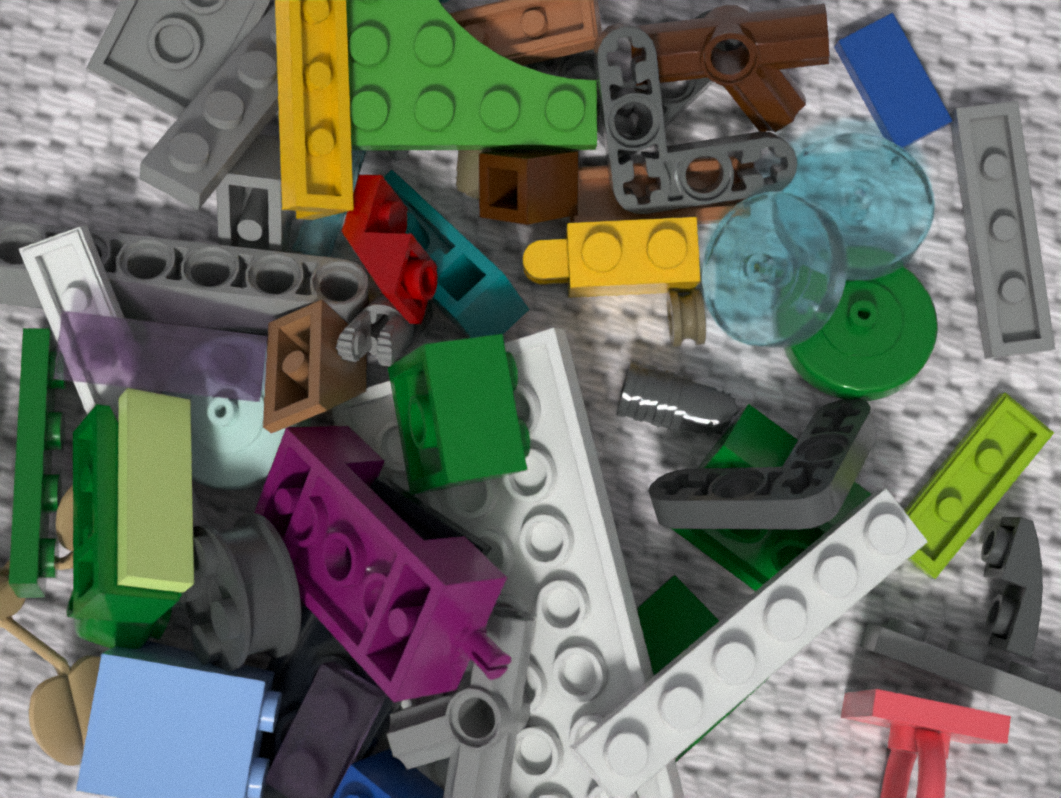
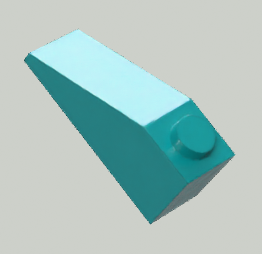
[384,169,530,338]

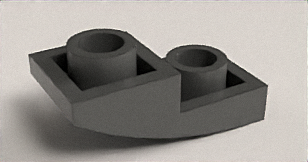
[981,517,1043,658]

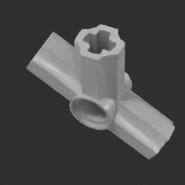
[387,607,536,798]

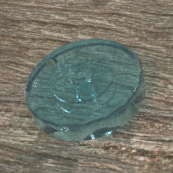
[778,133,935,280]
[702,192,848,349]

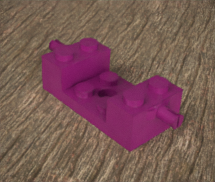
[254,426,512,702]

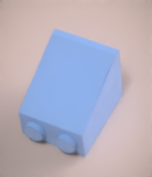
[76,640,281,798]

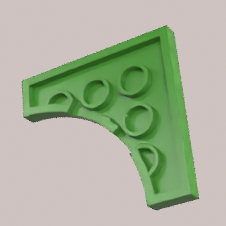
[346,0,597,151]

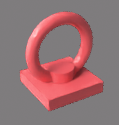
[841,689,1011,798]

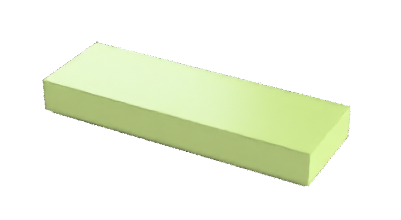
[118,388,194,593]

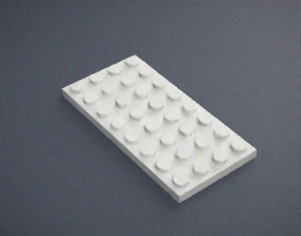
[331,327,685,798]

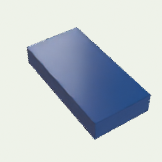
[834,12,953,154]

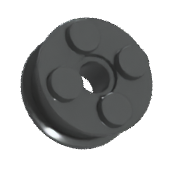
[179,513,301,672]

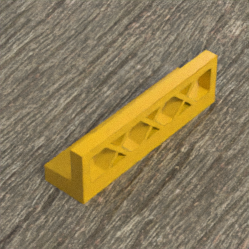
[275,0,354,220]

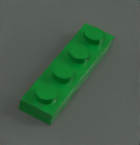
[9,328,68,598]

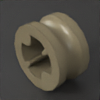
[666,288,706,347]

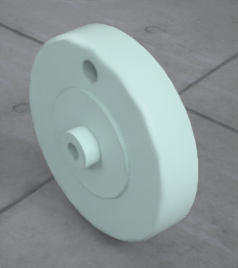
[162,336,311,490]

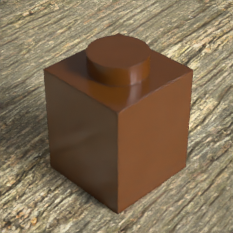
[479,150,578,225]

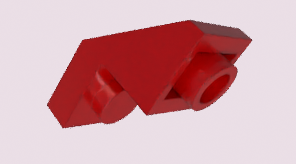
[342,175,438,324]

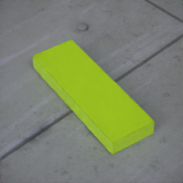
[904,392,1054,579]

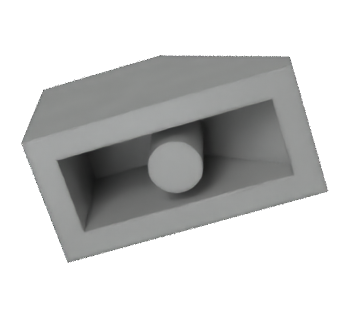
[216,134,293,252]

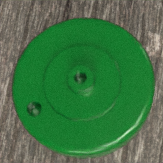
[780,251,938,401]

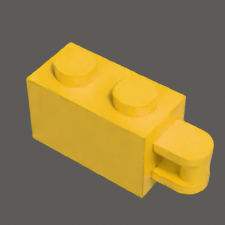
[523,217,700,298]

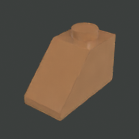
[263,299,367,434]

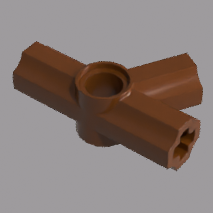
[631,4,830,133]

